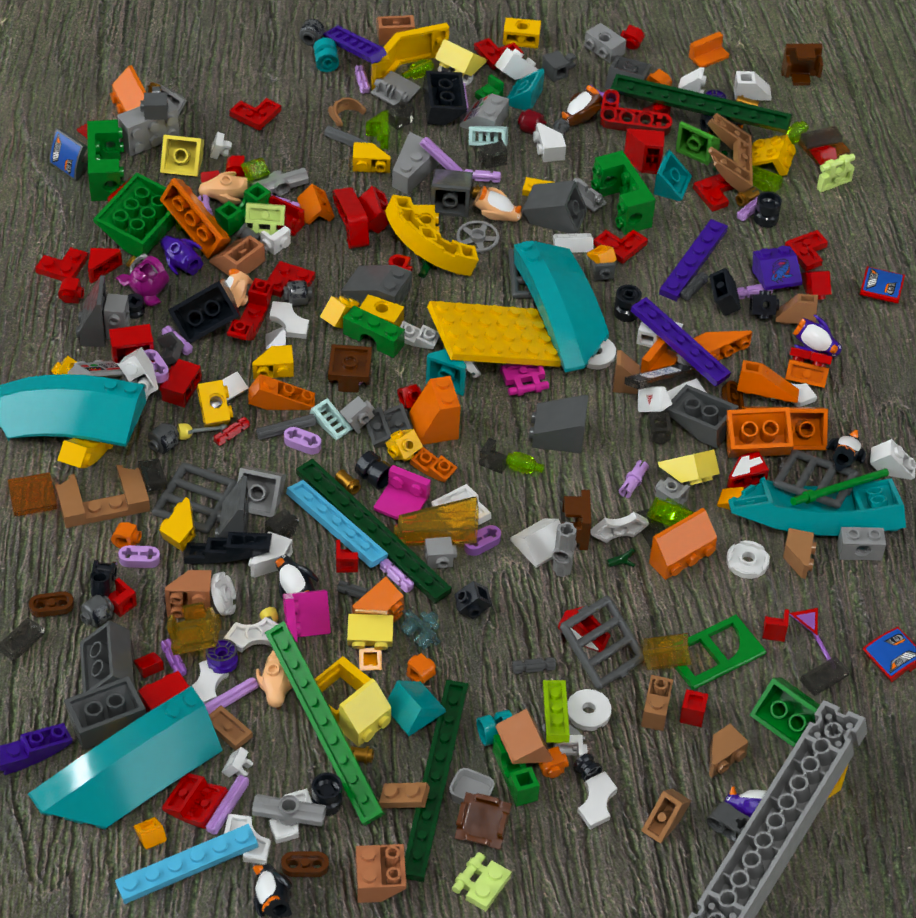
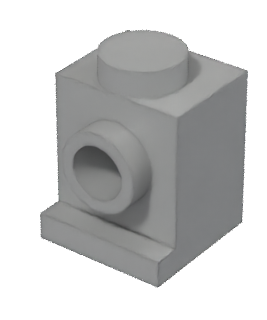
[339,396,375,434]
[655,477,690,512]

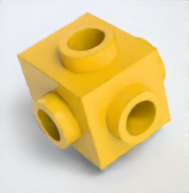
[385,429,423,462]

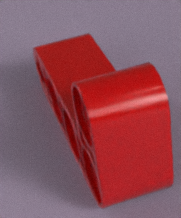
[600,89,672,136]
[333,187,369,249]

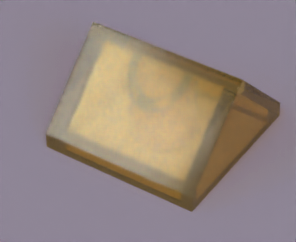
[643,633,691,670]

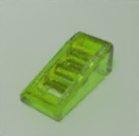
[241,158,270,182]
[752,166,784,193]

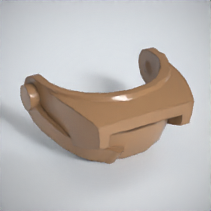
[328,97,367,127]

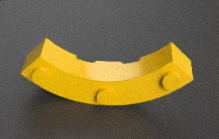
[385,195,479,276]
[57,438,113,468]

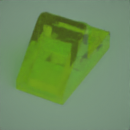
[366,110,388,149]
[647,497,694,526]

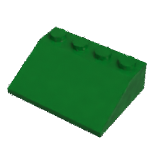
[93,172,177,260]

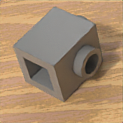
[424,537,457,569]

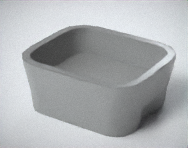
[449,768,495,805]

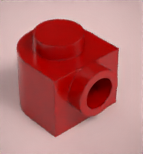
[620,24,645,50]
[225,155,249,177]
[388,254,413,271]
[58,278,84,304]
[397,384,422,409]

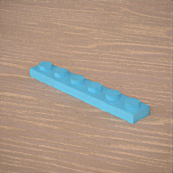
[286,480,388,568]
[115,823,259,904]

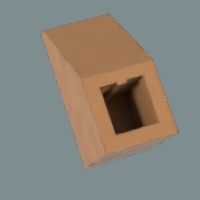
[776,294,818,325]
[783,528,817,579]
[641,675,673,731]
[709,724,749,777]

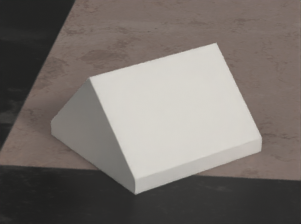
[510,518,561,568]

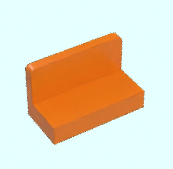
[688,32,729,68]
[297,184,335,225]
[640,337,678,382]
[785,359,829,388]

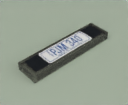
[624,363,695,390]

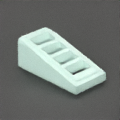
[469,126,508,147]
[310,398,353,441]

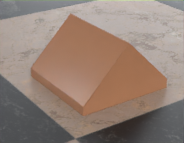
[495,709,553,764]

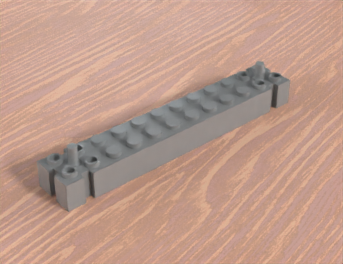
[688,700,867,918]

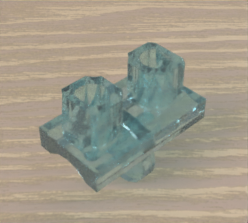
[400,609,441,650]

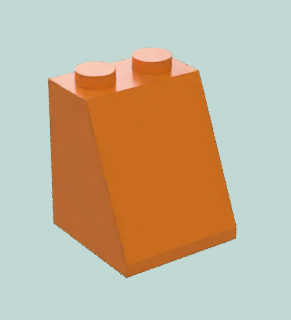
[409,376,461,445]

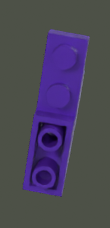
[0,723,73,775]

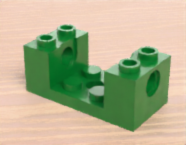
[87,120,125,201]
[591,150,656,235]

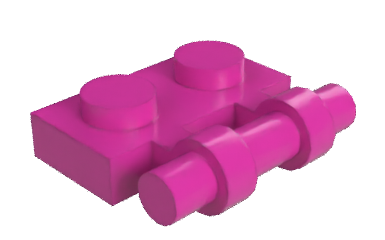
[500,364,549,396]

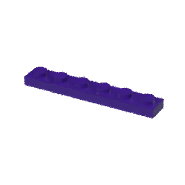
[323,25,387,64]
[659,219,728,302]
[631,297,731,387]

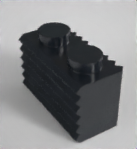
[709,268,741,316]

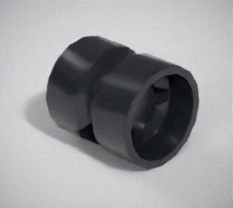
[754,191,782,228]
[614,284,642,322]
[355,451,391,490]
[312,772,342,816]

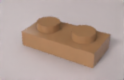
[209,705,253,751]
[379,782,430,808]

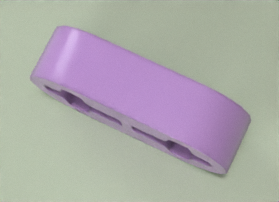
[144,349,169,383]
[284,427,321,455]
[118,545,160,568]

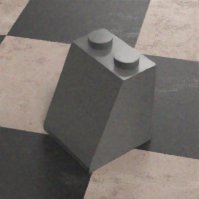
[431,169,473,218]
[523,180,587,234]
[529,395,588,454]

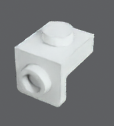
[260,226,291,255]
[553,735,587,759]

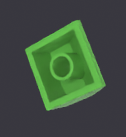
[675,121,721,166]

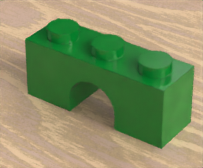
[215,182,271,236]
[343,306,405,358]
[492,734,540,807]

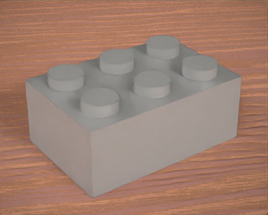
[117,98,180,156]

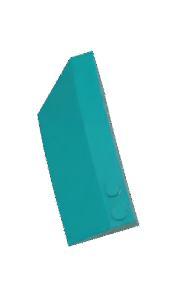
[514,241,609,373]
[0,374,146,447]
[728,476,906,536]
[28,686,223,829]

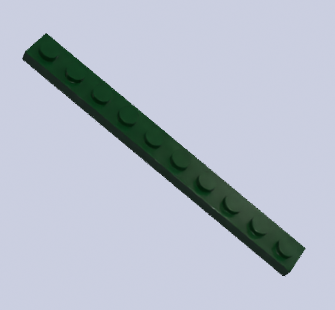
[611,74,793,134]
[296,458,452,604]
[405,679,469,882]

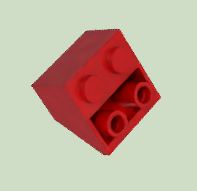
[624,128,665,174]

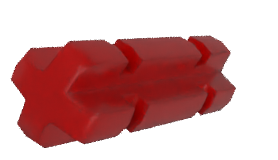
[213,417,250,446]

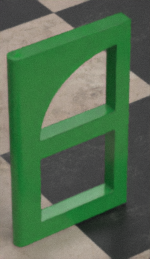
[663,615,767,690]

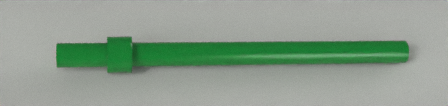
[790,468,889,506]

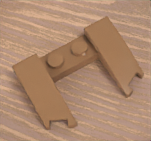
[708,113,753,192]
[55,465,150,528]

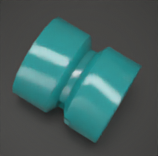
[313,38,339,72]
[476,709,512,747]

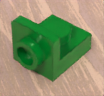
[475,74,504,100]

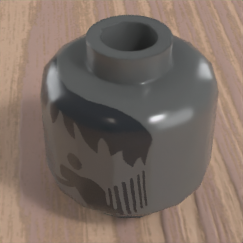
[299,19,325,45]
[283,280,312,307]
[148,423,179,454]
[80,595,114,628]

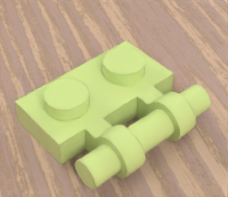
[817,153,855,192]
[245,202,286,235]
[452,852,512,912]

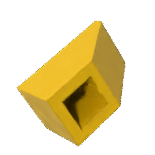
[353,142,391,173]
[320,296,360,329]
[252,345,294,379]
[159,497,196,552]

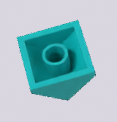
[507,68,545,111]
[654,149,692,201]
[426,349,466,396]
[387,680,446,737]

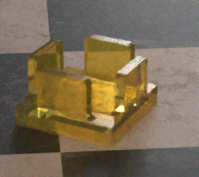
[167,602,222,655]

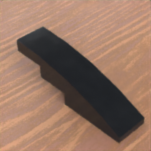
[184,532,272,564]

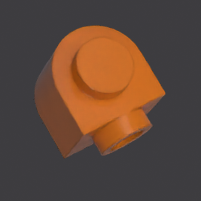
[646,69,672,86]
[111,522,142,549]
[406,653,436,684]
[538,746,569,778]

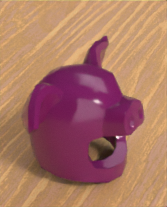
[116,256,170,306]

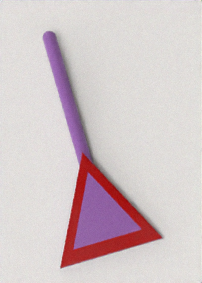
[789,608,836,670]

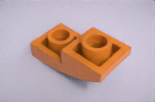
[409,447,458,482]

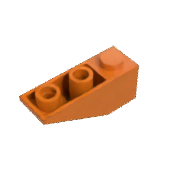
[693,330,753,361]
[737,360,799,403]
[248,374,315,410]

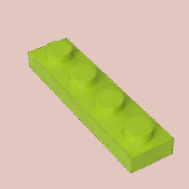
[543,680,570,743]

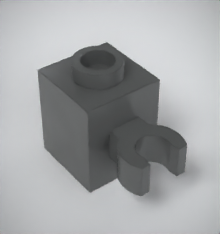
[542,50,576,82]
[140,86,168,120]

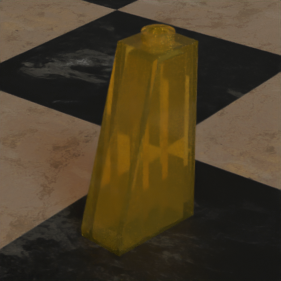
[394,497,479,545]

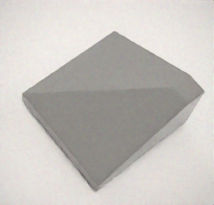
[266,327,286,350]

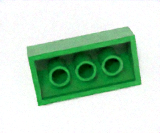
[750,677,820,747]

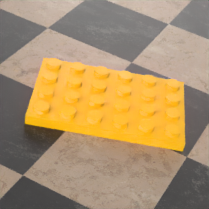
[427,301,561,367]

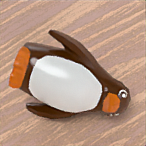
[561,85,603,127]

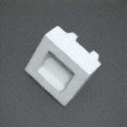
[210,132,232,159]
[222,747,253,777]

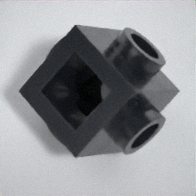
[749,291,779,319]
[454,581,492,619]

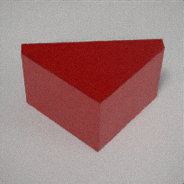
[88,248,122,283]

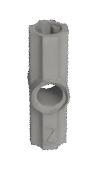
[250,168,309,196]
[552,522,577,577]
[252,794,326,827]

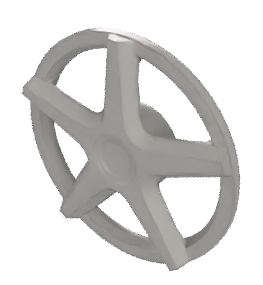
[456,221,499,254]

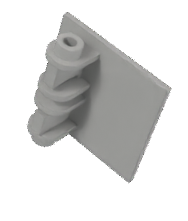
[371,71,421,110]

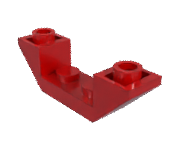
[227,278,274,340]

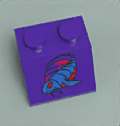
[752,246,803,290]

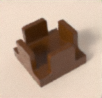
[781,43,823,86]
[328,344,372,393]
[562,490,591,550]
[455,792,512,850]

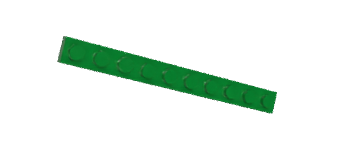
[265,621,385,826]

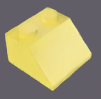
[435,39,487,77]
[160,135,205,177]
[658,450,720,485]
[347,614,393,650]
[339,678,391,747]

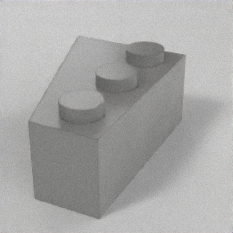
[392,132,441,195]

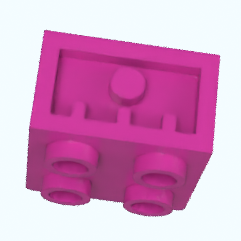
[374,465,431,525]
[283,590,331,642]

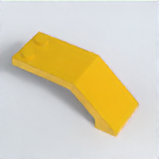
[371,22,449,90]

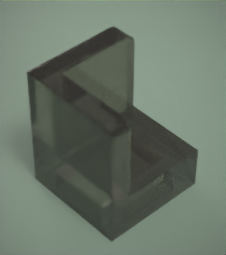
[479,438,510,474]

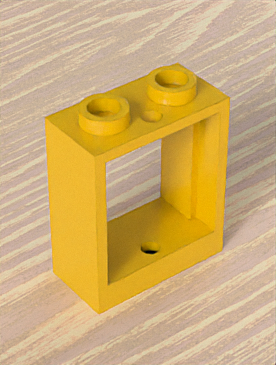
[315,656,371,724]

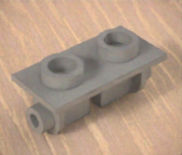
[573,178,607,212]

